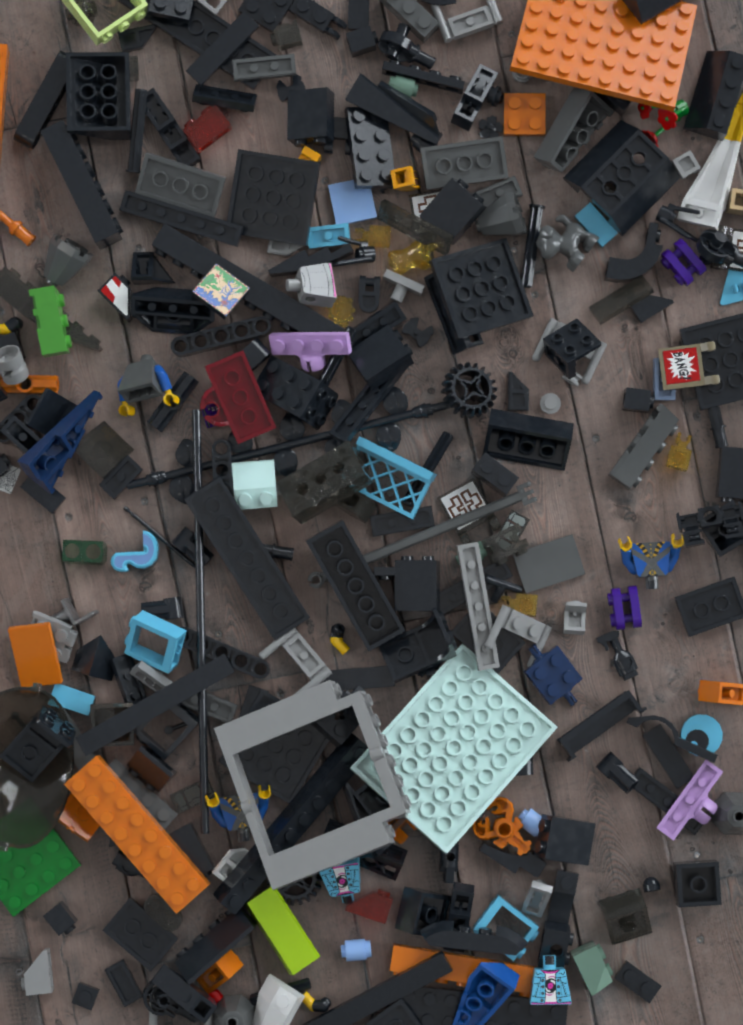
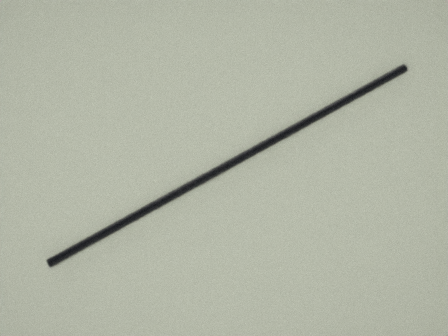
[192,409,209,834]

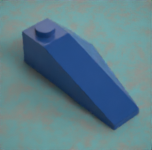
[452,962,520,1025]

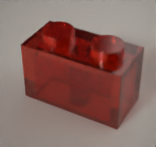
[183,105,232,153]

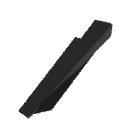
[345,73,443,144]

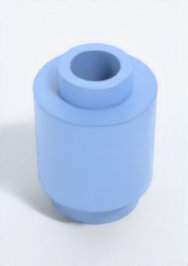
[518,808,541,837]
[341,938,372,962]

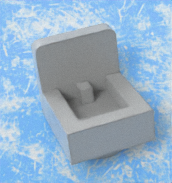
[563,600,587,635]

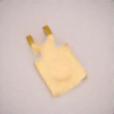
[354,225,391,248]
[666,432,692,472]
[500,593,538,617]

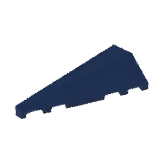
[17,390,103,494]

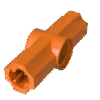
[0,375,59,395]

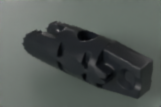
[439,841,459,883]

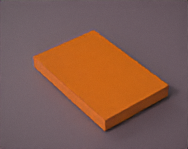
[8,622,63,688]

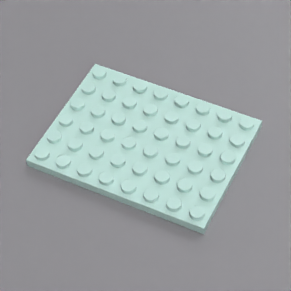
[350,643,558,854]

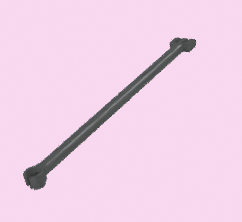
[308,481,538,588]

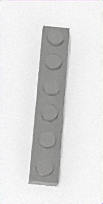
[456,542,500,671]

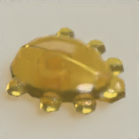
[326,295,356,327]

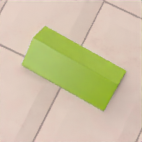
[244,887,320,975]

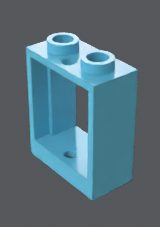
[124,610,187,674]
[472,894,539,961]

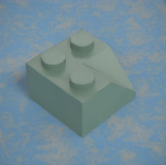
[570,940,614,996]

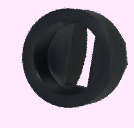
[643,877,661,893]

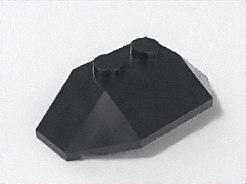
[131,287,215,334]

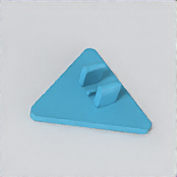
[720,268,743,306]

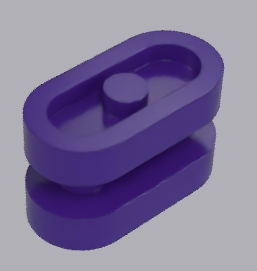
[660,238,707,286]
[607,585,642,630]

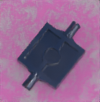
[523,644,583,706]

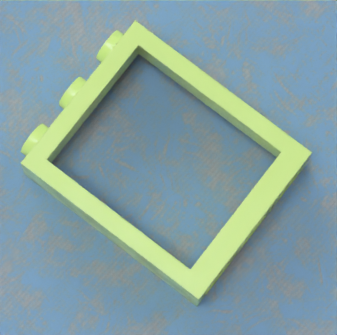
[62,0,148,46]

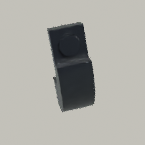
[604,222,663,283]

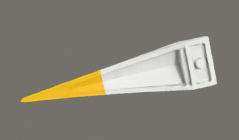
[677,93,743,230]

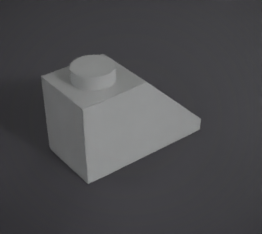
[21,948,54,996]

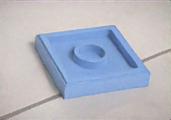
[328,180,377,224]

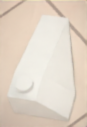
[253,974,305,1025]

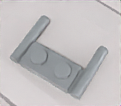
[430,0,503,43]
[532,318,607,385]
[485,604,552,667]
[258,628,332,695]

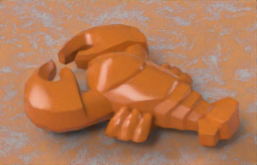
[473,797,532,856]

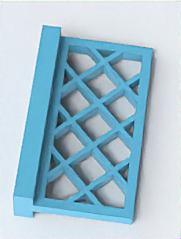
[339,436,437,519]

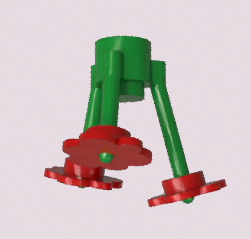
[637,99,689,148]

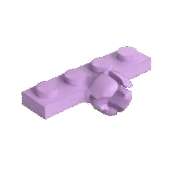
[269,332,352,372]
[656,760,723,841]

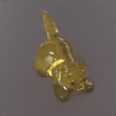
[388,239,438,275]

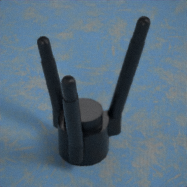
[656,203,700,242]
[331,236,376,267]

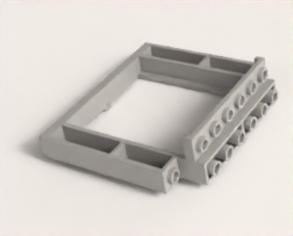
[214,680,411,890]

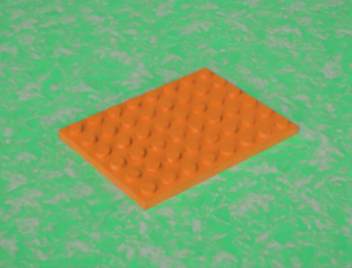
[510,0,698,111]

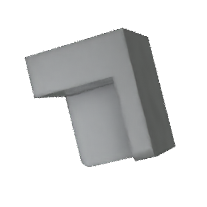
[671,150,701,179]

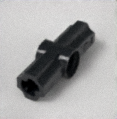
[147,371,199,432]

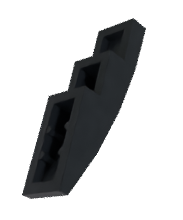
[145,88,202,166]
[268,243,354,277]

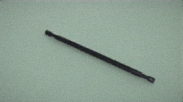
[124,506,195,568]

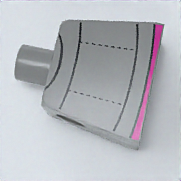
[285,263,337,308]

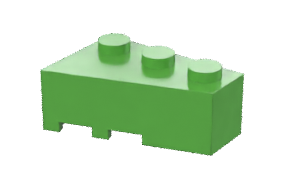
[29,285,72,358]

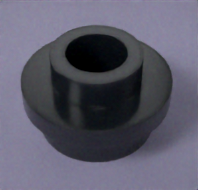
[487,86,504,107]

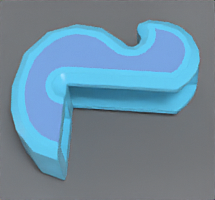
[111,530,160,572]

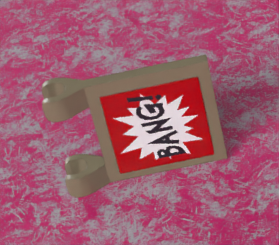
[658,341,720,391]

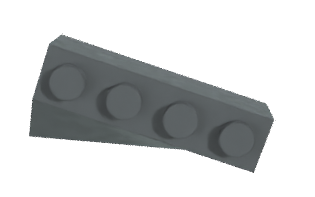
[534,87,615,173]
[608,403,679,490]

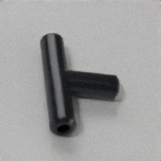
[484,574,523,603]

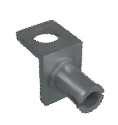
[51,598,99,625]

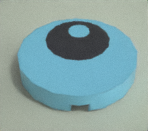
[680,714,723,756]

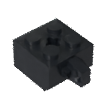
[310,685,365,747]

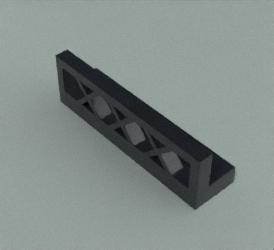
[424,273,484,355]
[324,818,408,881]

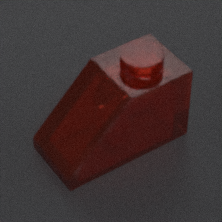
[345,889,393,924]

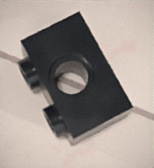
[538,921,574,967]

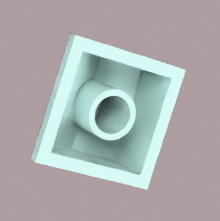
[232,459,278,510]

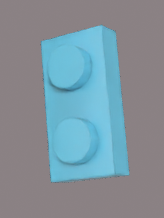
[308,223,350,249]

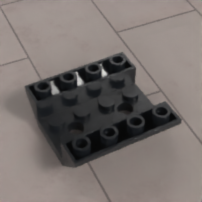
[563,120,680,236]

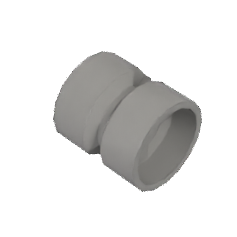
[0,345,29,385]

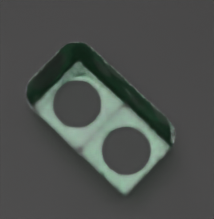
[62,539,107,565]

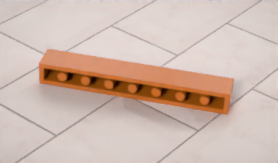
[390,943,537,997]

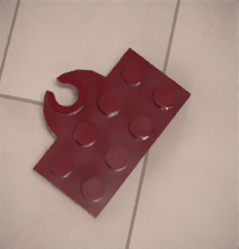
[200,350,276,444]

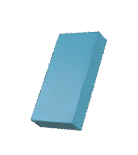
[574,202,618,248]
[49,684,96,716]

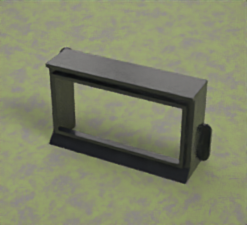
[557,690,647,762]

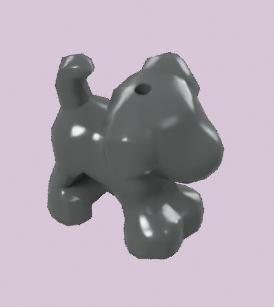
[536,214,599,272]

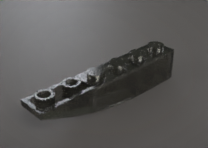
[0,267,102,352]

